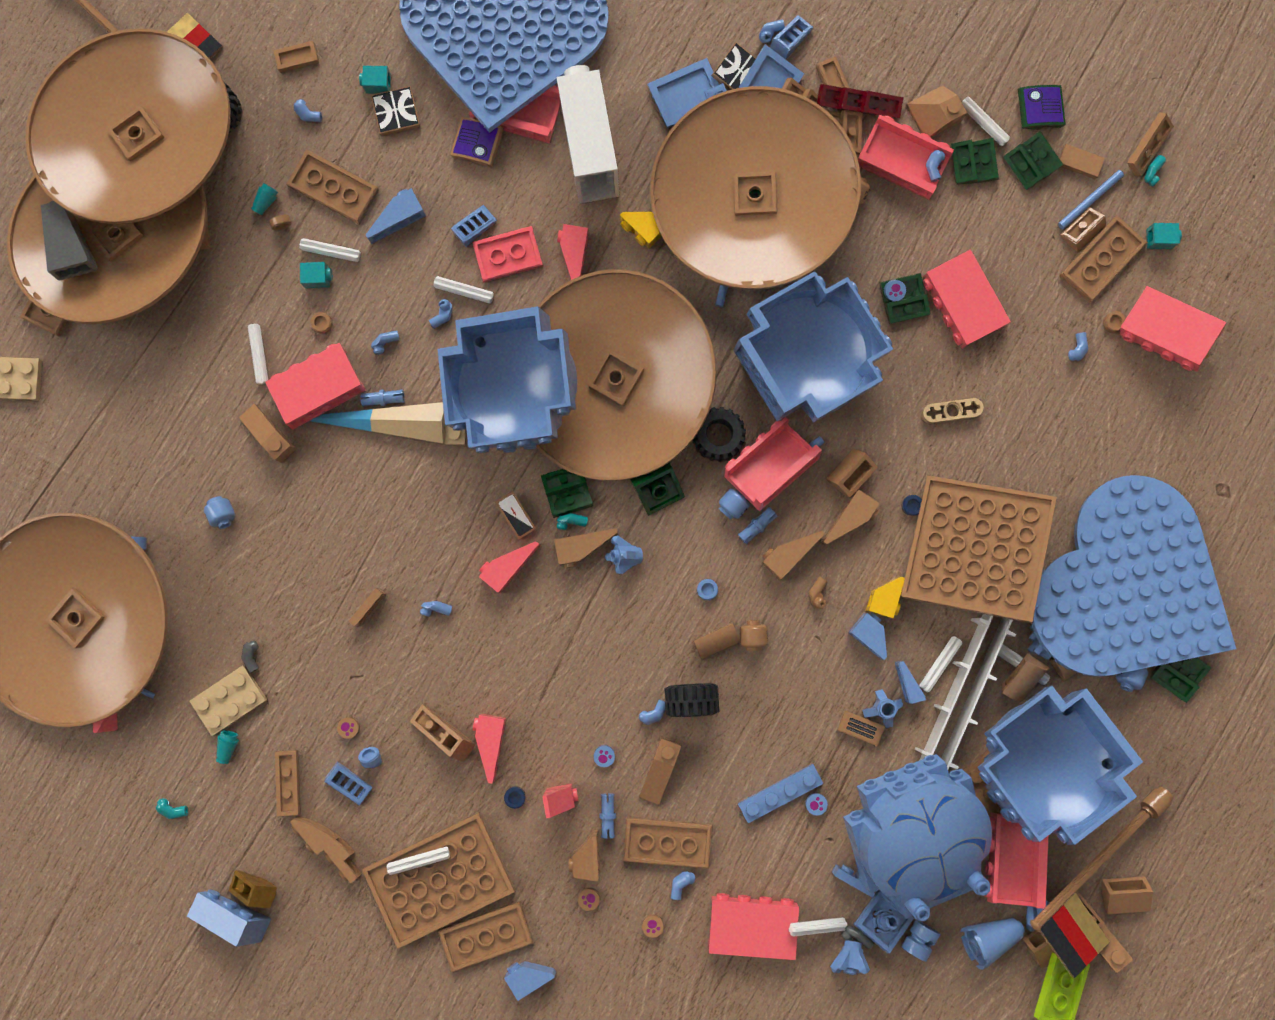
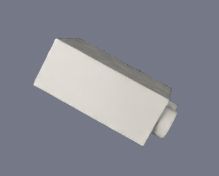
[556,65,619,204]

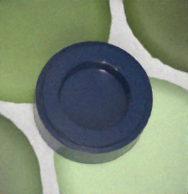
[901,495,922,516]
[504,786,526,809]

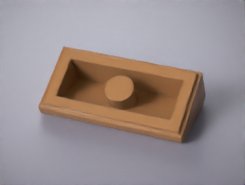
[1060,207,1106,252]

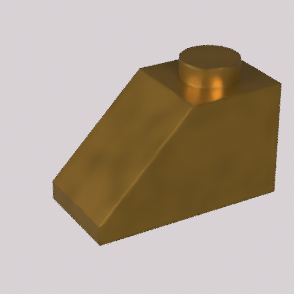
[228,870,277,908]

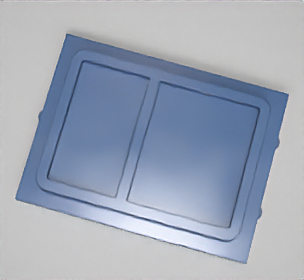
[739,44,804,89]
[647,58,721,129]

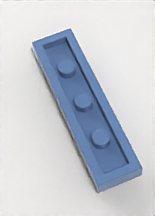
[738,764,823,823]

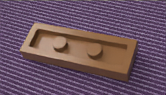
[1127,112,1174,176]
[275,750,300,816]

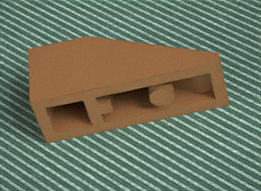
[239,404,297,463]
[821,489,880,545]
[555,528,618,568]
[761,531,825,580]
[410,704,476,762]
[639,736,681,804]

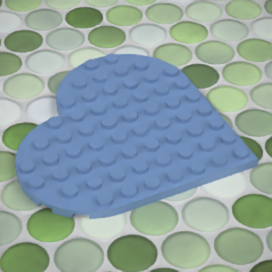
[399,0,609,133]
[1032,475,1236,677]

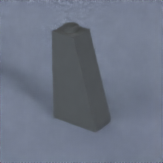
[41,201,98,281]

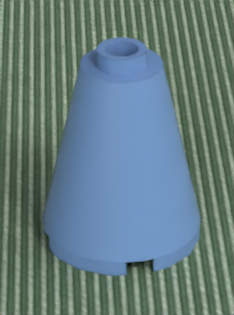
[961,918,1025,970]

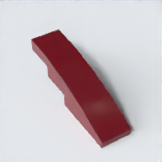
[817,84,904,119]

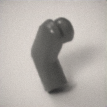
[241,641,259,673]
[841,926,874,949]

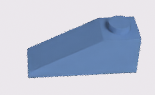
[366,188,426,244]

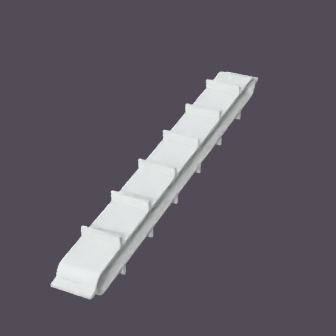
[915,614,1016,769]

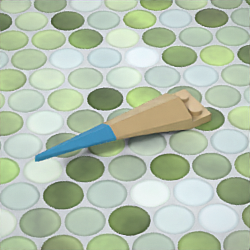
[310,402,467,446]

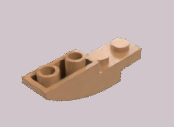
[290,816,362,883]
[1075,891,1133,973]

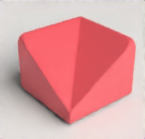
[93,713,118,733]

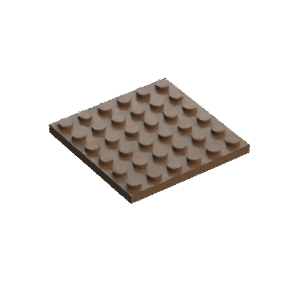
[901,475,1057,624]

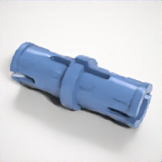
[360,389,405,407]
[738,507,778,545]
[599,793,616,839]

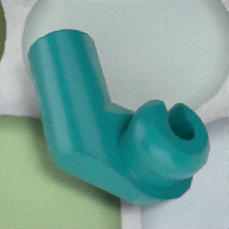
[1144,155,1166,186]
[556,513,588,530]
[156,798,188,819]

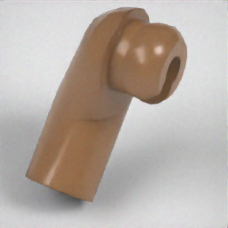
[809,577,828,609]

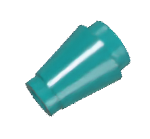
[251,183,278,216]
[216,731,239,764]

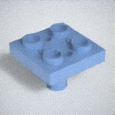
[853,890,914,953]

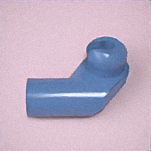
[759,19,785,43]
[294,99,322,122]
[926,150,945,182]
[429,299,453,329]
[371,330,399,355]
[1068,332,1088,361]
[420,601,452,617]
[639,699,666,725]
[671,871,695,900]

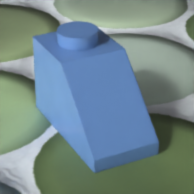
[848,612,887,660]
[504,961,556,1001]

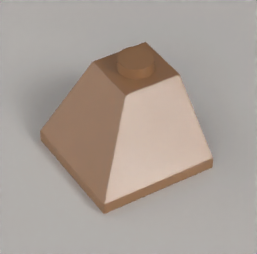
[906,86,967,137]
[569,829,600,881]

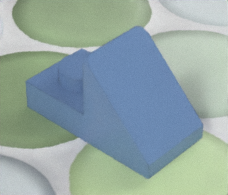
[832,864,875,898]

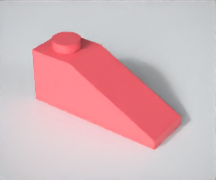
[557,224,589,280]
[479,541,540,593]
[473,714,506,784]
[542,783,579,818]

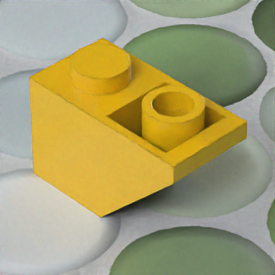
[620,212,662,249]
[865,577,905,619]

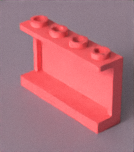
[469,85,561,144]
[858,115,954,200]
[923,249,1011,349]
[1120,286,1226,372]
[265,343,366,430]
[724,417,822,511]
[985,813,1049,909]
[708,893,799,960]

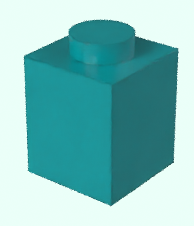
[359,66,391,94]
[1146,223,1182,249]
[300,262,333,288]

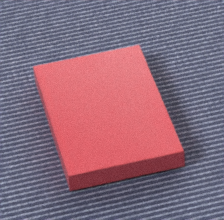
[472,226,543,283]

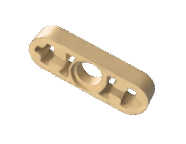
[921,398,984,424]

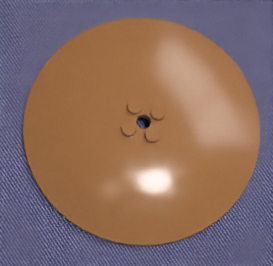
[25,29,231,224]
[650,86,861,290]
[7,132,207,324]
[536,270,717,481]
[0,513,168,727]

